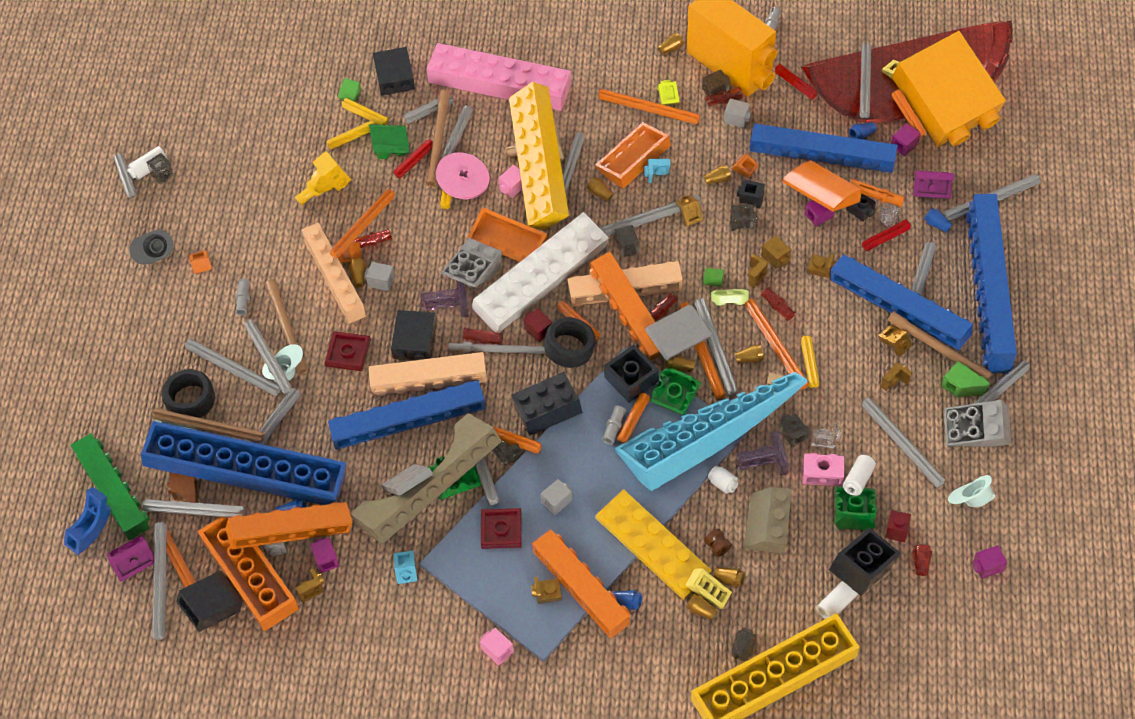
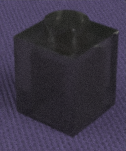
[702,69,731,100]
[615,225,639,257]

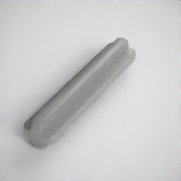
[404,96,453,124]
[113,153,137,198]
[475,457,499,505]

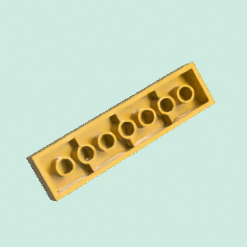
[509,82,569,231]
[691,613,860,719]

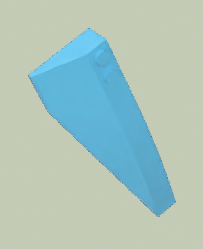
[615,372,807,491]

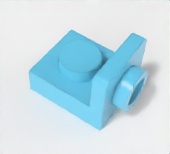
[644,159,671,183]
[394,550,417,584]

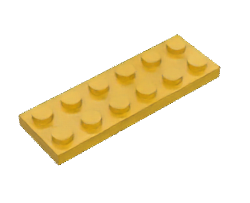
[595,489,712,600]

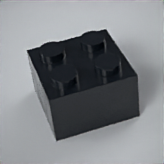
[604,344,659,403]

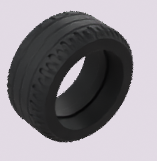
[544,317,596,368]
[162,369,215,418]

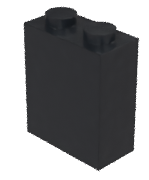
[373,47,415,96]
[391,310,437,361]
[176,570,244,632]

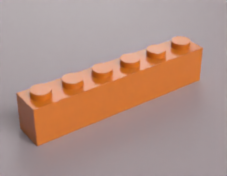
[589,251,661,361]
[226,502,353,549]
[532,529,630,639]

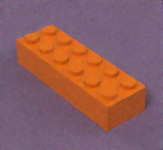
[198,517,299,632]

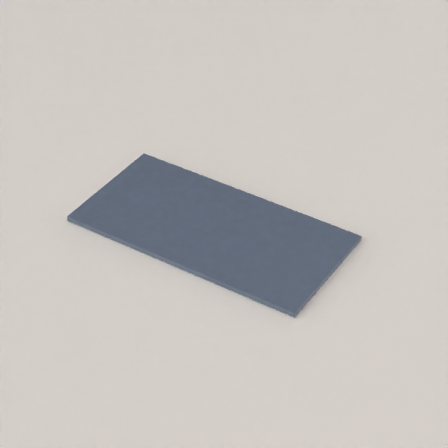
[420,348,747,662]

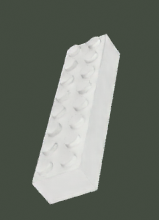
[472,212,609,335]

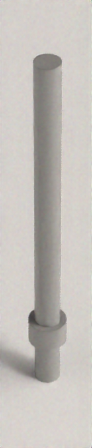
[449,342,546,354]

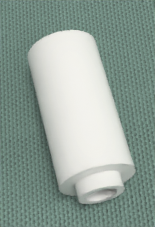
[127,146,168,180]
[843,455,876,496]
[816,581,858,619]

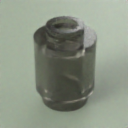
[731,628,757,661]

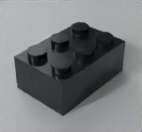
[511,372,583,436]
[828,528,901,596]

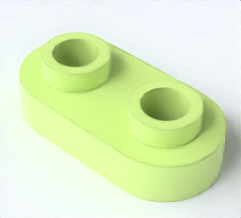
[711,289,749,305]

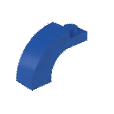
[64,487,111,555]

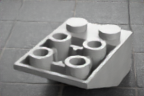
[441,238,502,288]
[944,400,1011,447]

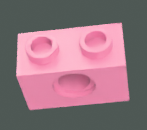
[802,453,844,486]

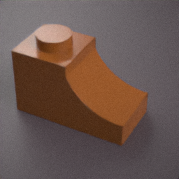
[167,473,199,503]

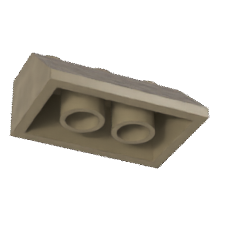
[744,487,792,554]

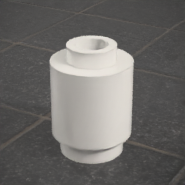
[708,466,738,494]

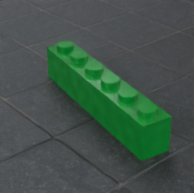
[70,433,150,541]

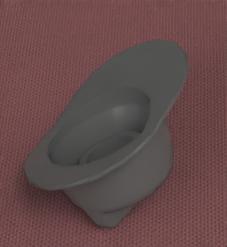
[129,230,174,265]

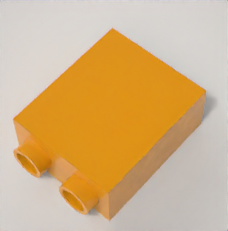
[687,0,778,97]
[892,31,1006,147]

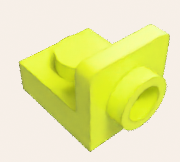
[657,80,680,105]

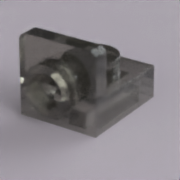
[492,440,520,466]

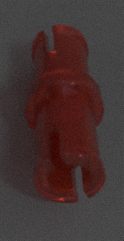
[706,87,743,107]
[354,229,393,248]
[761,287,796,321]
[650,292,678,322]
[463,327,502,345]

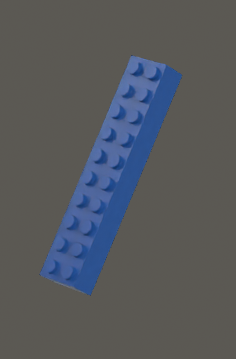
[966,194,1017,373]
[141,421,346,505]

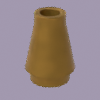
[657,33,684,55]
[703,165,731,185]
[586,177,614,202]
[348,259,367,288]
[735,344,764,364]
[665,355,695,371]
[713,567,745,588]
[686,593,718,621]

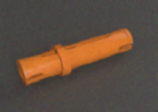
[850,179,905,208]

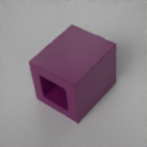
[891,123,920,157]
[805,200,834,227]
[310,538,339,573]
[972,545,1007,579]

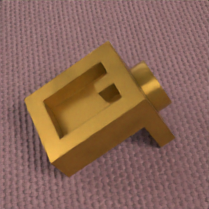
[676,195,703,226]
[807,253,837,278]
[748,254,768,288]
[878,324,912,356]
[880,362,912,391]
[296,568,325,603]
[531,577,562,604]

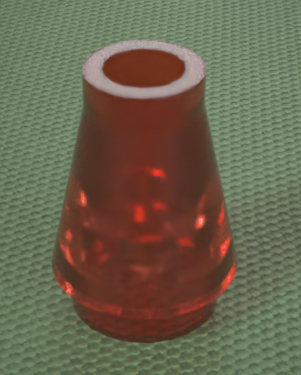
[912,544,933,576]

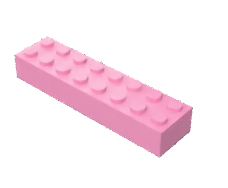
[426,43,571,111]

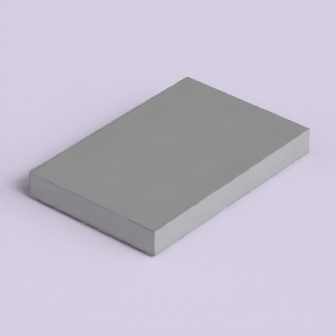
[645,304,712,361]
[381,464,433,495]

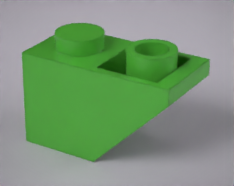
[942,362,990,397]

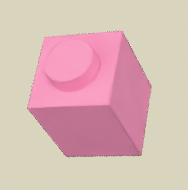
[499,165,523,198]
[480,628,514,665]

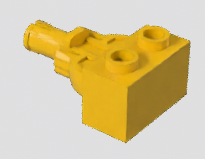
[295,151,352,206]

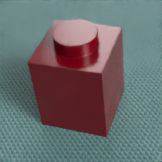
[523,308,553,343]
[885,510,911,543]

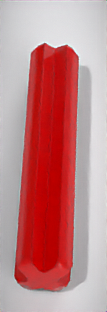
[775,64,818,100]
[393,139,433,178]
[862,220,911,251]

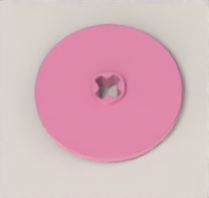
[436,152,490,199]

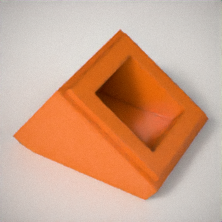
[732,153,759,178]
[339,242,362,263]
[189,250,212,274]

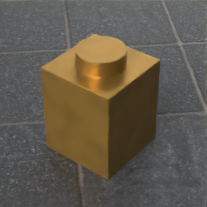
[761,236,791,270]

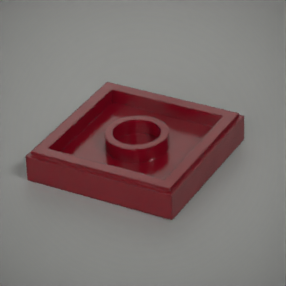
[325,331,371,371]
[481,508,522,549]

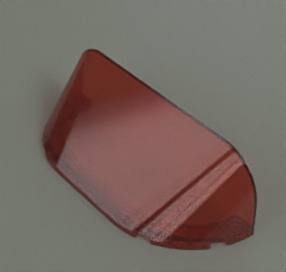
[800,20,1013,123]

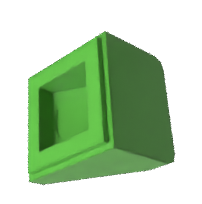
[338,78,361,102]
[703,268,724,287]

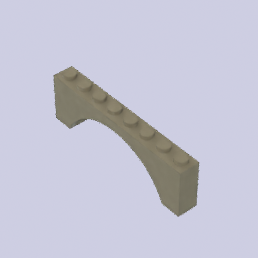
[350,413,502,544]

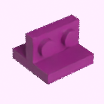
[913,170,954,199]
[106,535,154,582]

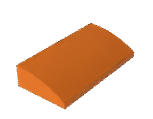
[595,122,671,189]
[783,160,862,212]
[467,207,550,263]

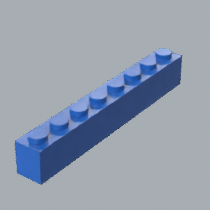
[750,123,897,173]
[831,254,973,350]
[328,380,486,450]

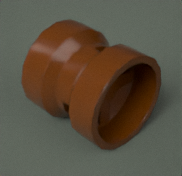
[704,528,732,557]

